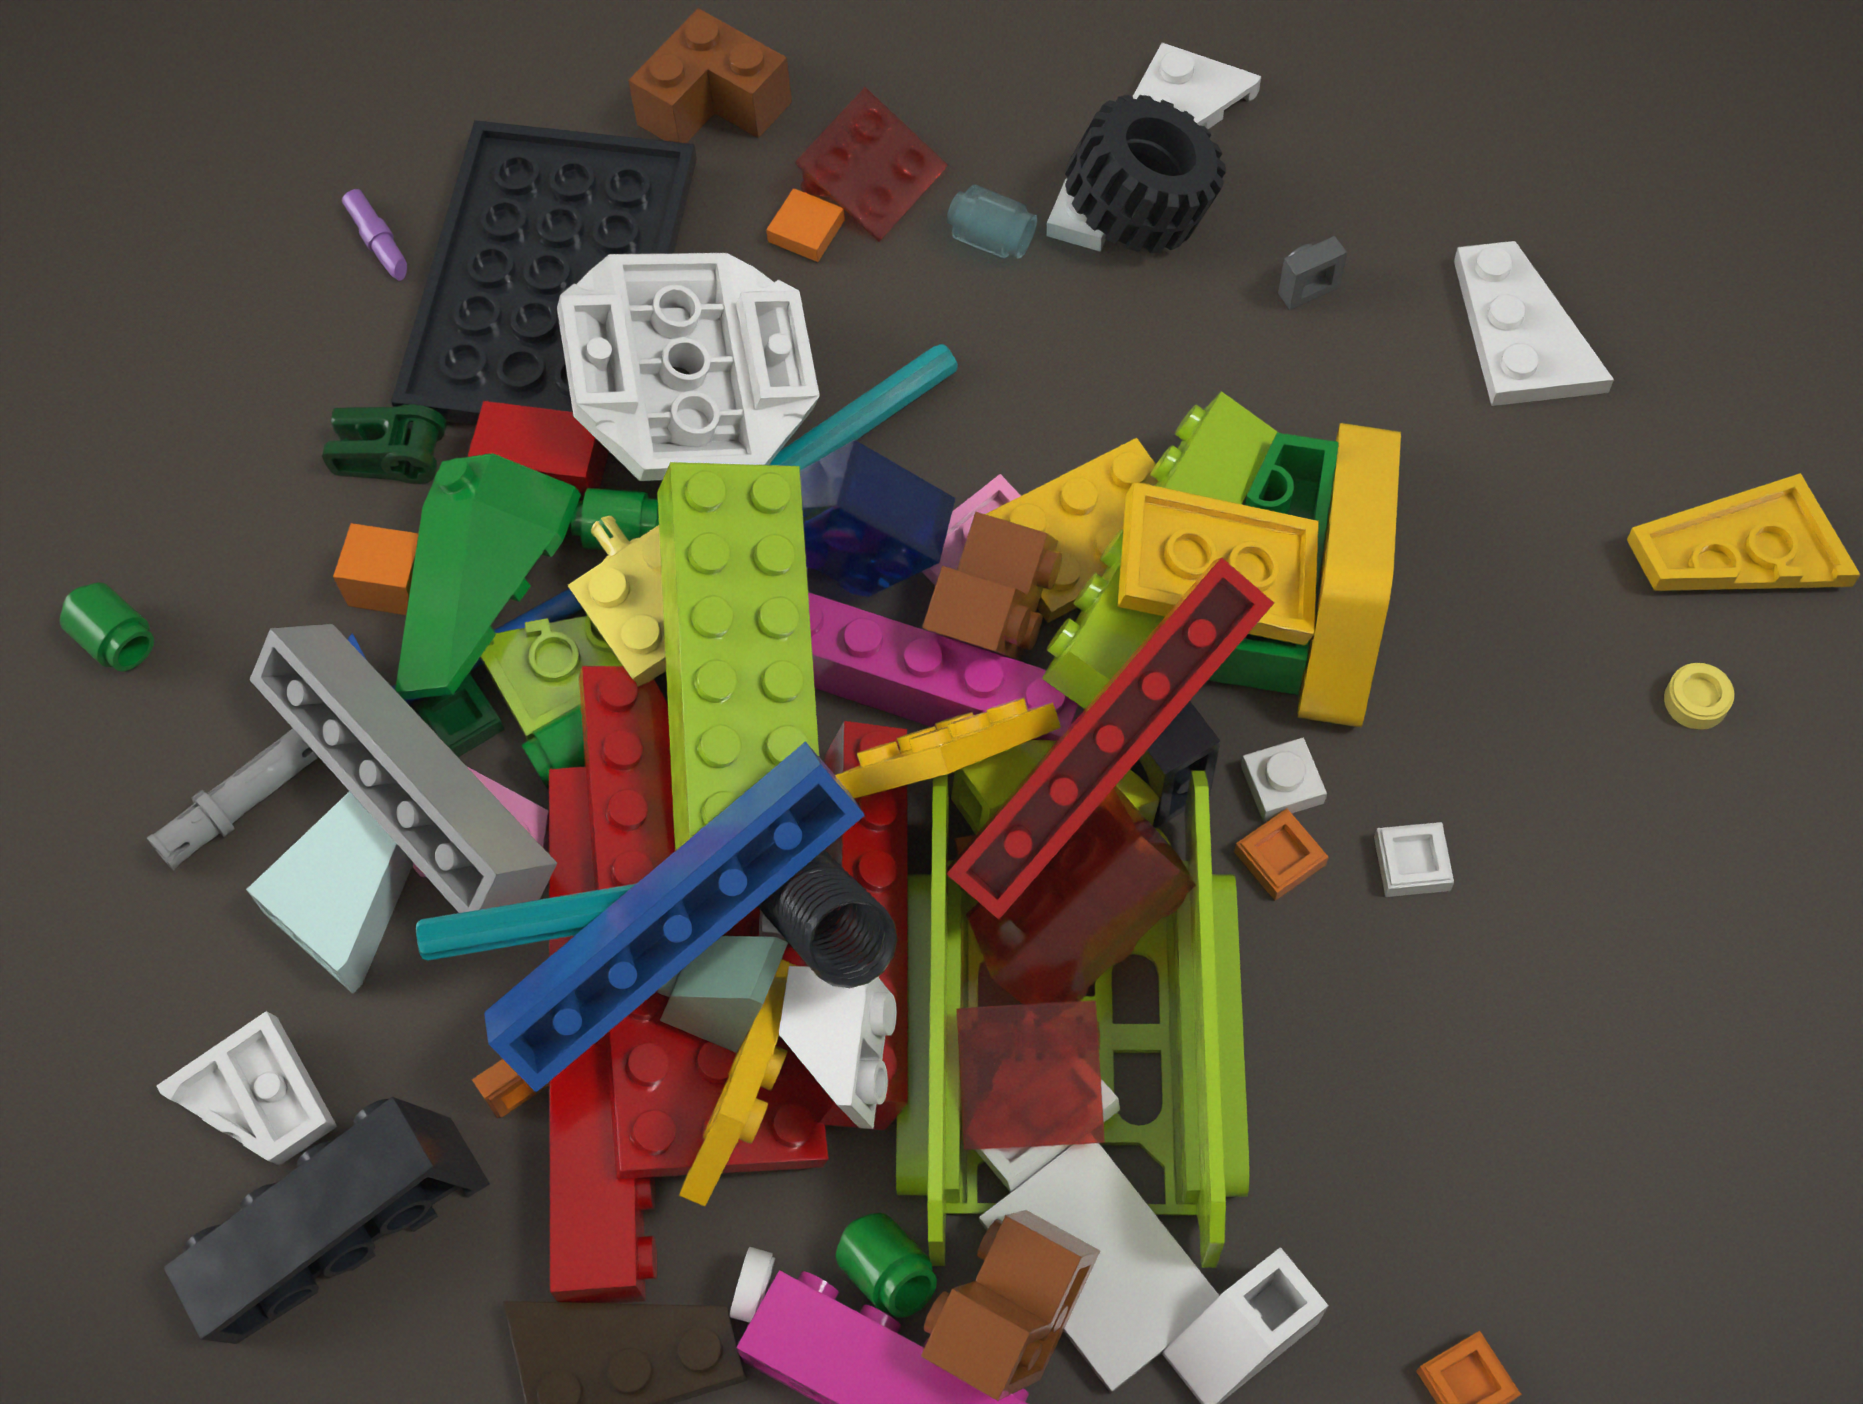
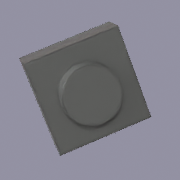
[1278,236,1347,310]

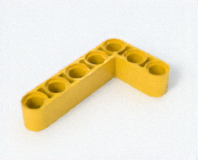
[1297,423,1401,728]

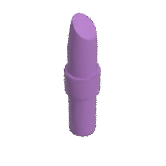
[342,189,407,281]

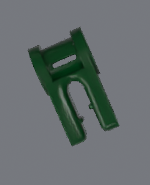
[322,404,446,484]

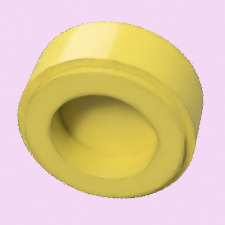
[1664,663,1734,730]

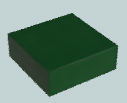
[415,674,505,757]

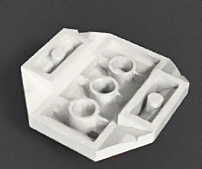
[557,253,820,481]

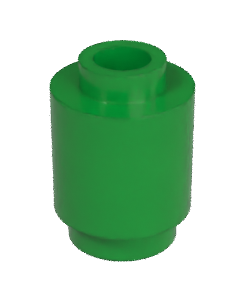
[571,488,659,551]
[60,582,154,672]
[521,704,585,789]
[836,1213,937,1317]

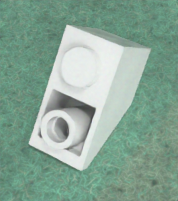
[779,966,897,1129]
[1162,1247,1329,1404]

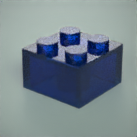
[800,440,956,597]

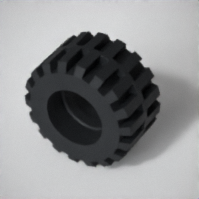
[1065,95,1226,253]

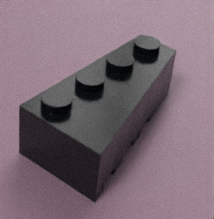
[163,1097,490,1344]

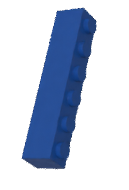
[484,741,865,1092]

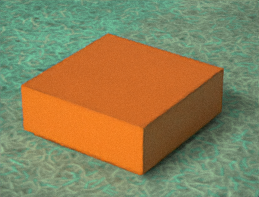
[766,188,845,262]
[1234,808,1329,901]
[472,1059,550,1118]
[1416,1331,1522,1404]

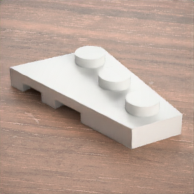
[1454,241,1614,406]

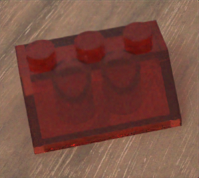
[966,785,1196,1025]

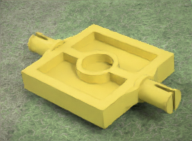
[568,516,666,686]

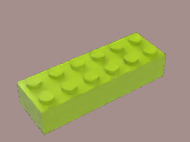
[657,462,819,851]

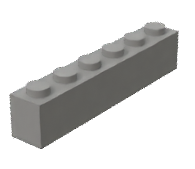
[250,624,557,913]

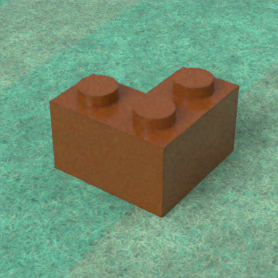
[628,8,792,143]
[922,511,1062,661]
[921,1210,1100,1401]

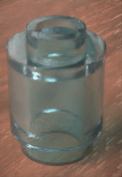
[947,184,1037,259]

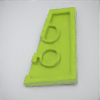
[480,615,666,741]

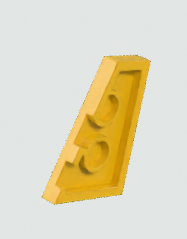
[1627,473,1860,591]
[679,959,796,1206]

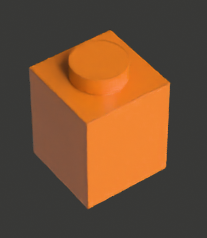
[333,523,419,615]

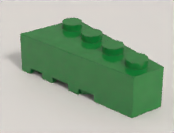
[1208,432,1339,695]

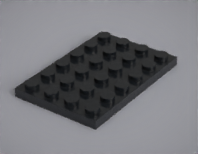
[391,120,697,425]

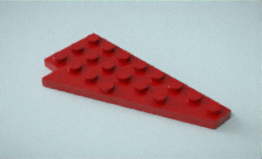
[579,666,829,1179]

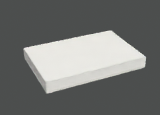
[979,1132,1219,1393]

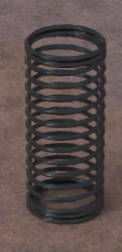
[758,850,897,988]

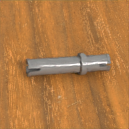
[147,728,318,871]

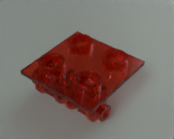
[795,87,948,242]
[956,1001,1105,1150]

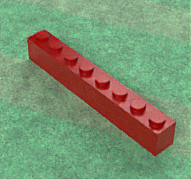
[549,767,657,1303]

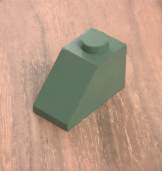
[657,936,788,1053]

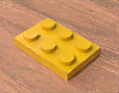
[986,438,1158,623]
[1117,481,1318,645]
[835,698,1061,798]

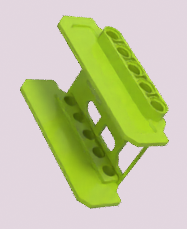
[896,771,1249,1268]

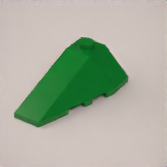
[395,453,581,700]

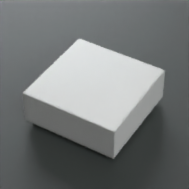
[1374,822,1454,897]

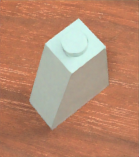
[246,791,413,994]

